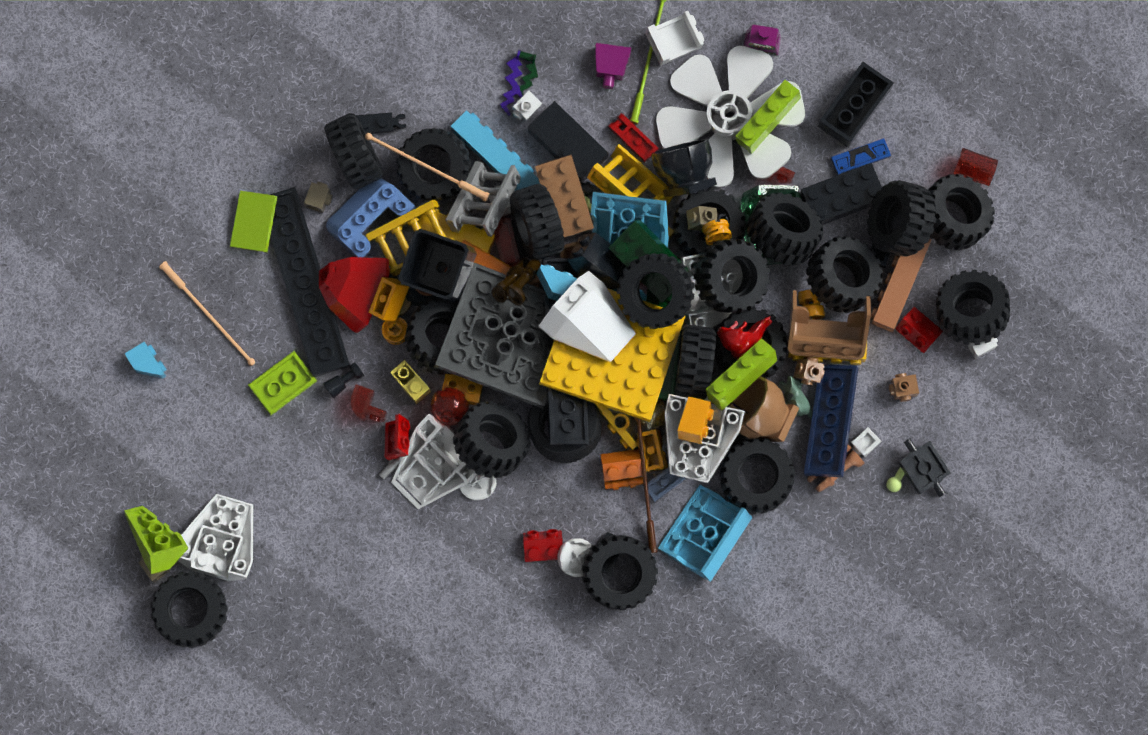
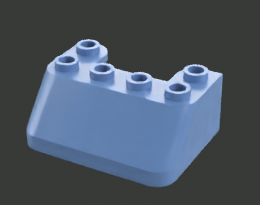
[326,178,416,257]

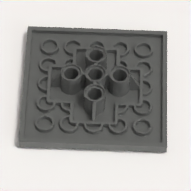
[434,263,547,409]

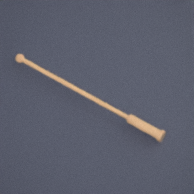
[365,133,490,202]
[159,261,255,366]

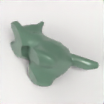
[778,376,813,420]

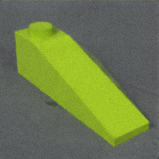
[124,506,188,574]

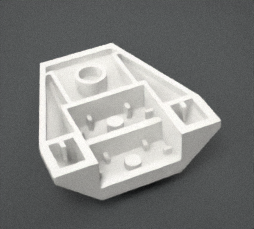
[391,414,478,509]

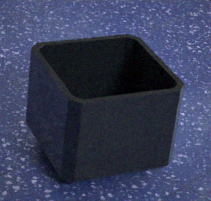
[398,229,477,302]

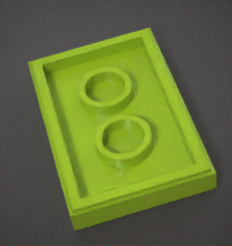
[230,190,277,253]
[248,351,317,415]

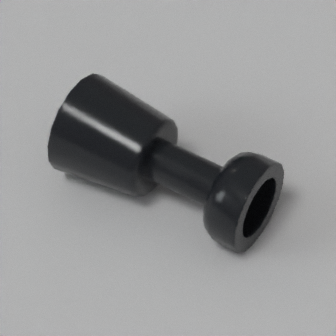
[323,362,364,399]

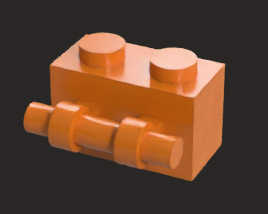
[600,449,643,490]

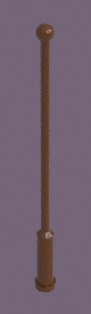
[634,417,658,553]

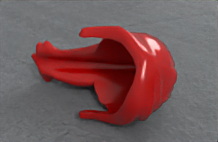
[717,316,772,359]

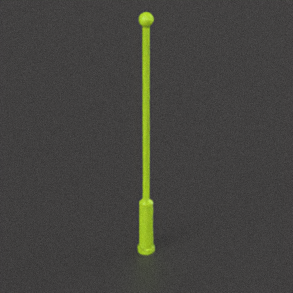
[630,0,666,124]

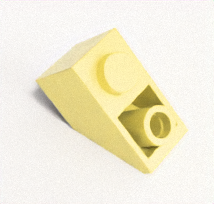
[390,360,431,404]

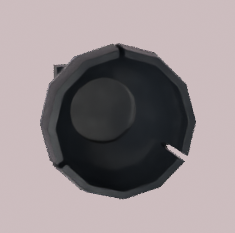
[652,139,717,197]

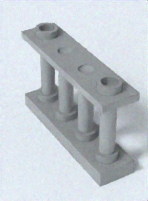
[446,161,521,237]

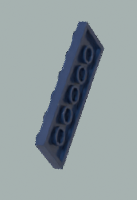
[804,364,859,477]

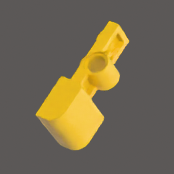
[595,404,638,450]

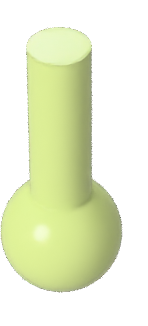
[886,467,905,492]

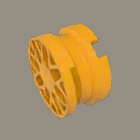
[702,219,732,245]
[381,317,408,345]

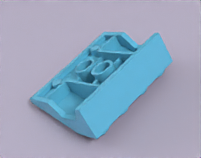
[591,192,669,248]
[658,485,752,582]

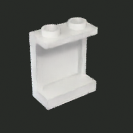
[645,11,704,66]

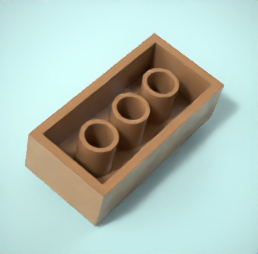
[535,155,594,238]

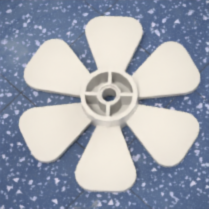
[656,46,805,188]

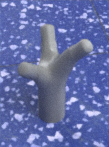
[379,457,403,479]

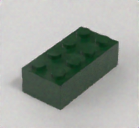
[609,220,693,303]

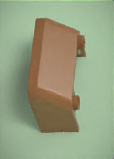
[788,290,871,360]

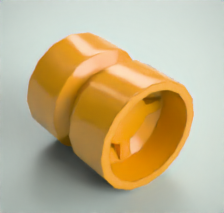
[798,290,825,320]

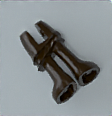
[491,258,540,306]

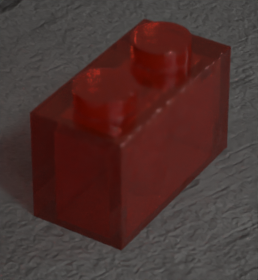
[953,148,998,186]

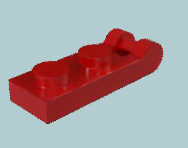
[608,113,658,162]

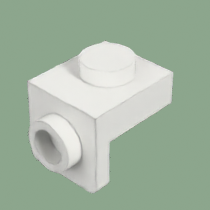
[851,427,882,457]

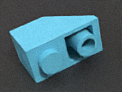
[536,264,577,301]
[125,342,167,378]

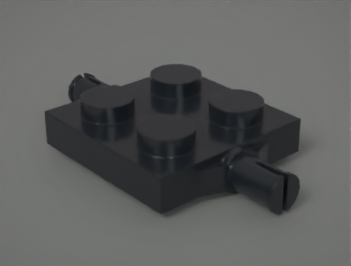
[898,438,951,497]

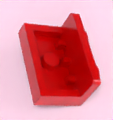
[895,307,943,353]
[385,414,410,460]
[523,529,563,562]

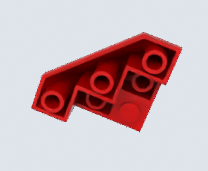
[319,257,390,333]

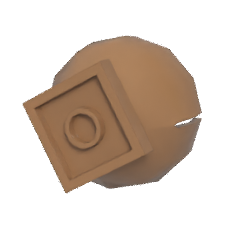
[729,376,799,442]

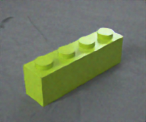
[736,80,801,154]
[706,338,777,411]

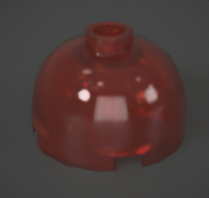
[430,387,470,426]

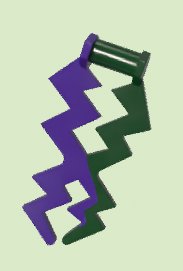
[500,49,538,116]

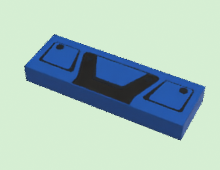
[831,138,891,175]

